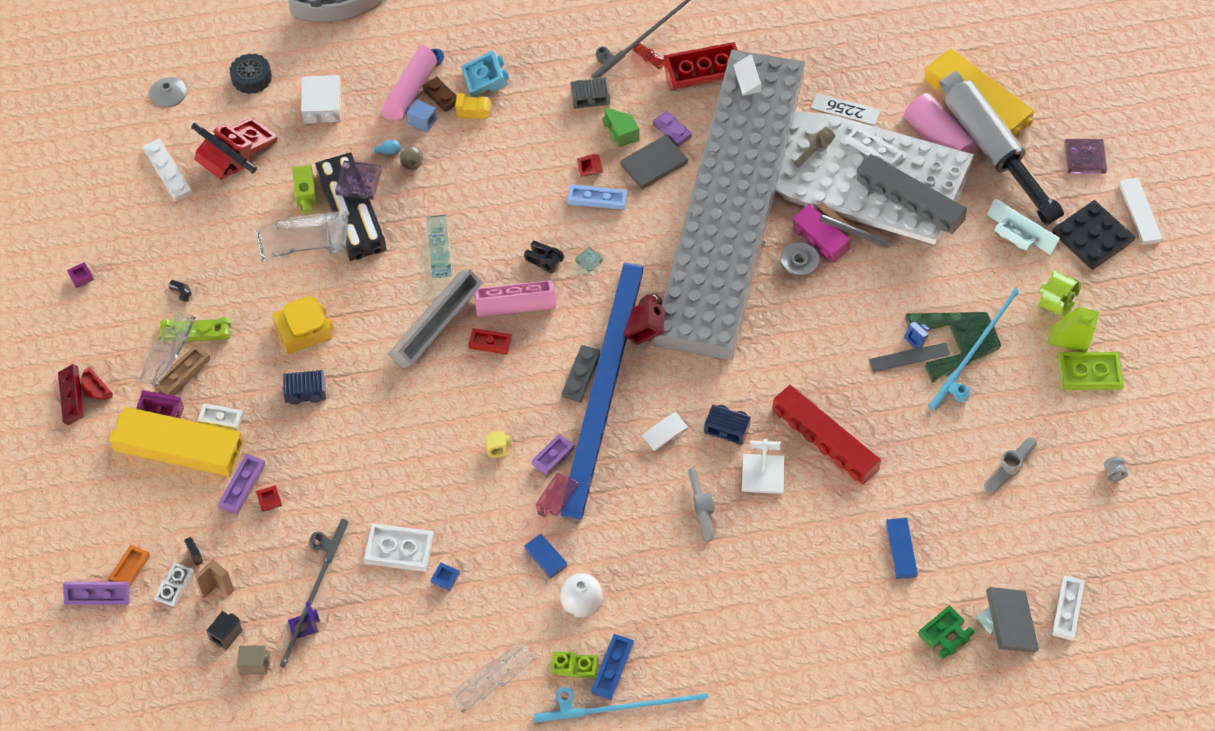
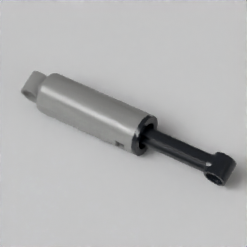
[939,71,1064,225]

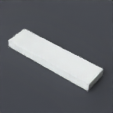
[1118,178,1162,245]

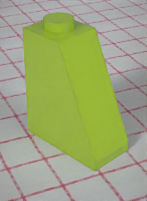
[1047,306,1099,352]

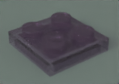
[1064,139,1107,174]
[335,160,382,200]

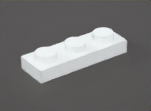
[846,126,903,167]
[1052,575,1085,641]

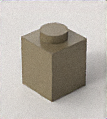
[237,646,271,675]

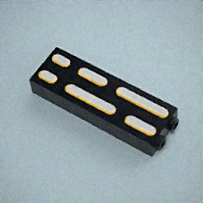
[315,152,387,261]

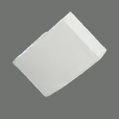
[642,412,689,452]
[154,562,195,607]

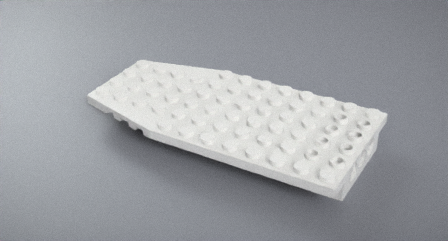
[775,111,973,244]

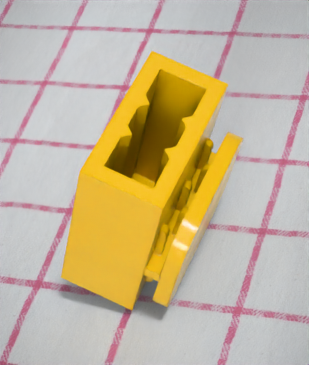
[272,296,334,355]

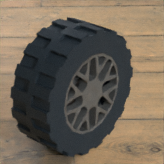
[229,53,272,94]

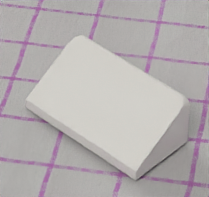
[733,55,761,96]

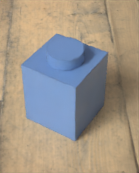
[406,99,437,132]

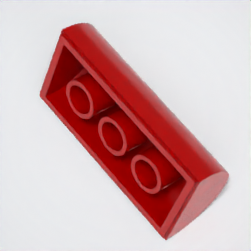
[664,42,738,90]

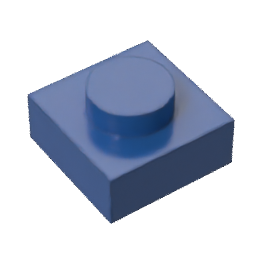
[431,562,460,591]

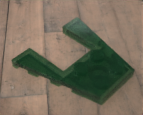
[905,312,1001,383]

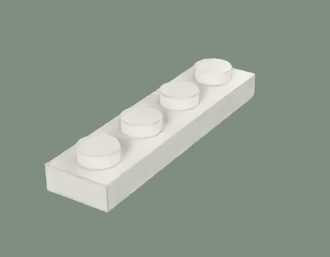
[142,138,193,202]

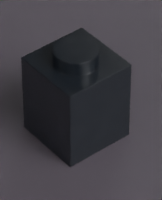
[206,611,243,650]

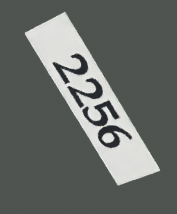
[811,93,880,125]

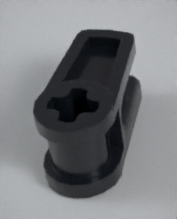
[524,240,565,273]

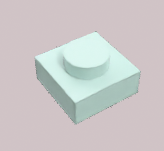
[976,607,995,635]

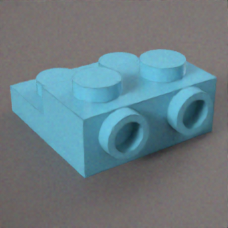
[461,50,510,97]

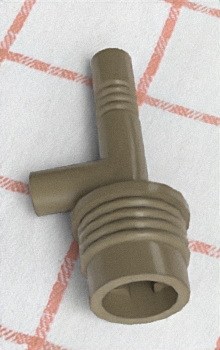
[794,126,835,168]

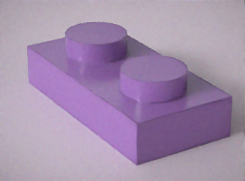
[653,111,692,147]
[532,434,574,476]

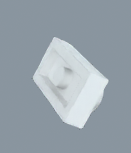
[197,403,244,431]

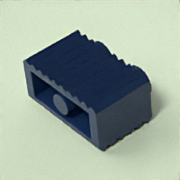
[283,370,326,405]
[704,404,751,445]

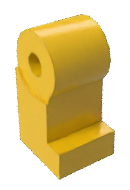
[455,93,492,119]

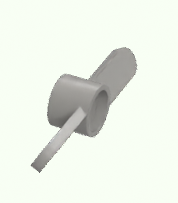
[984,438,1037,493]
[688,468,714,541]

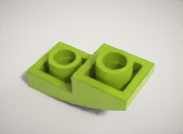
[551,651,599,678]

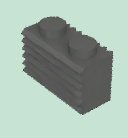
[570,77,610,109]

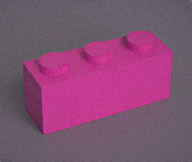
[792,204,850,263]

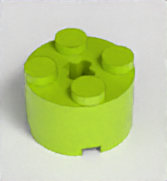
[1038,270,1081,317]

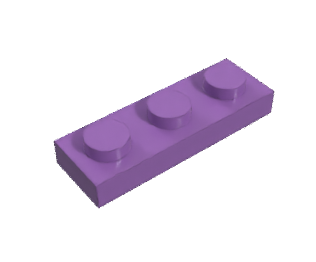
[218,454,266,515]
[63,582,130,605]

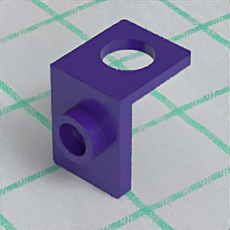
[288,601,320,638]

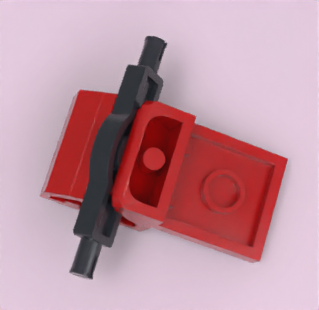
[191,117,278,180]

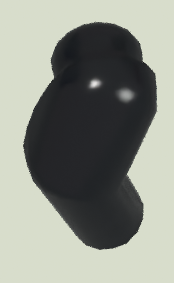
[169,280,192,302]

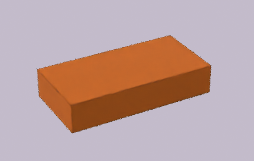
[108,544,150,588]

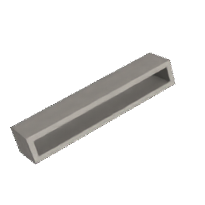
[388,269,483,368]

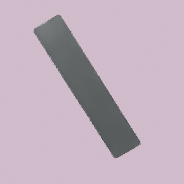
[869,343,950,372]

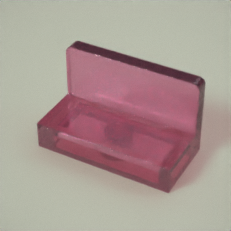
[536,472,578,517]

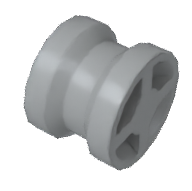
[1104,457,1128,481]

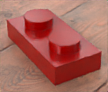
[468,328,512,355]

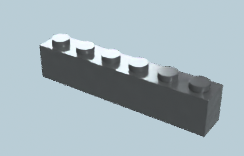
[857,154,967,235]

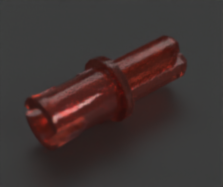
[633,43,664,69]

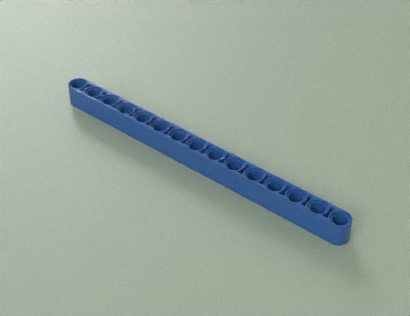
[561,262,644,520]

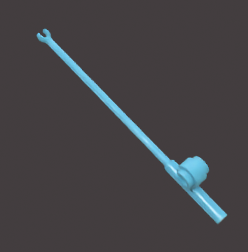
[928,288,1019,411]
[534,687,708,723]

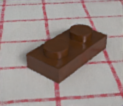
[422,77,457,112]

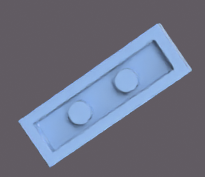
[568,185,627,210]

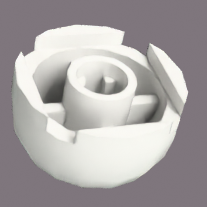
[560,573,603,617]

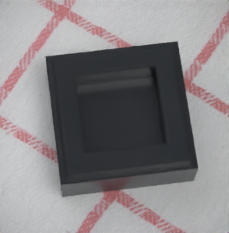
[184,537,203,566]

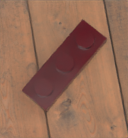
[58,364,84,426]

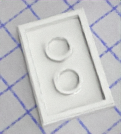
[363,523,434,572]

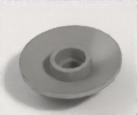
[149,77,187,107]
[780,242,820,276]

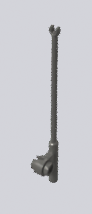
[591,0,691,79]
[280,519,349,668]

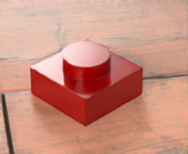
[256,485,282,512]

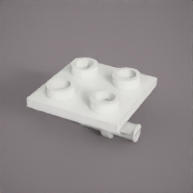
[742,439,784,494]

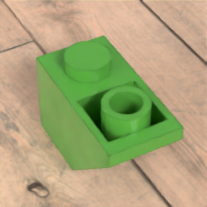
[602,108,640,147]

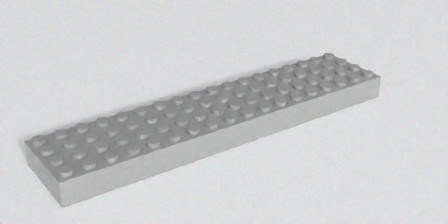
[654,50,805,361]

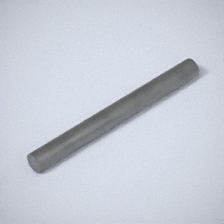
[819,214,891,248]

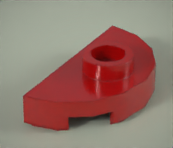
[80,367,113,400]

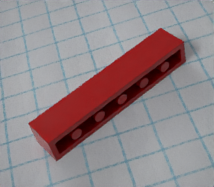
[772,385,881,485]

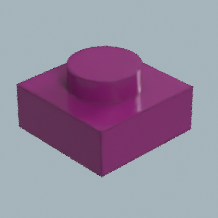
[67,262,94,288]

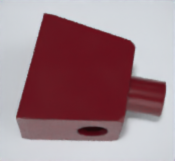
[623,295,665,345]

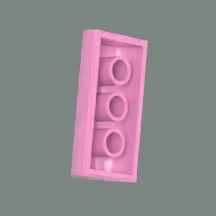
[380,44,437,120]
[903,93,979,154]
[474,280,556,318]

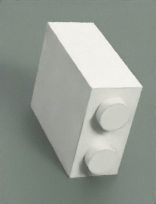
[301,75,341,123]

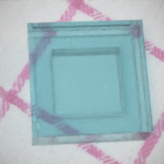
[575,247,603,273]

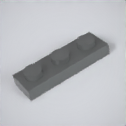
[562,345,600,403]

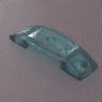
[427,215,452,278]

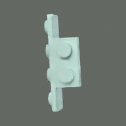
[987,199,1060,254]

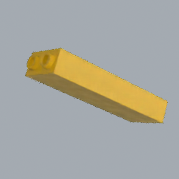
[924,48,1034,138]
[109,407,244,477]

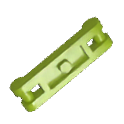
[159,317,231,342]

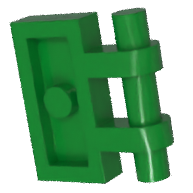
[918,605,975,660]

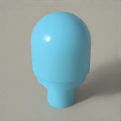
[374,140,401,156]

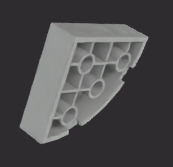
[288,0,382,22]

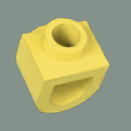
[485,431,511,457]

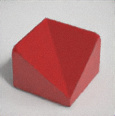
[577,154,603,177]

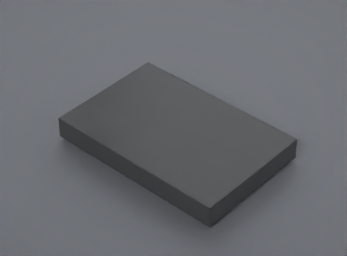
[620,135,688,189]
[986,587,1039,653]

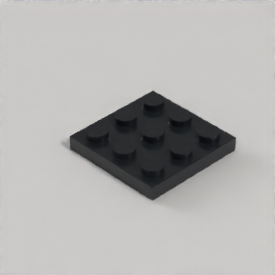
[1052,200,1136,270]

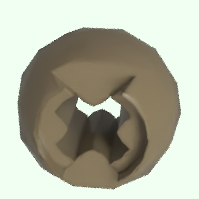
[400,146,423,170]

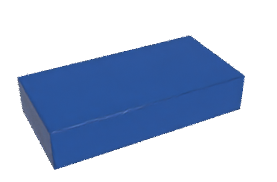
[524,534,567,578]

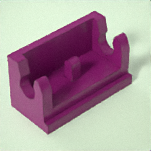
[136,390,184,419]

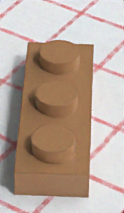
[153,345,211,396]

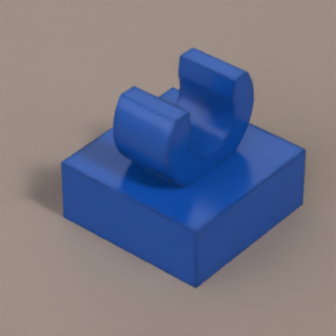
[904,322,930,349]

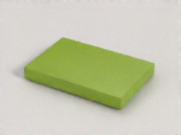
[1058,352,1124,390]

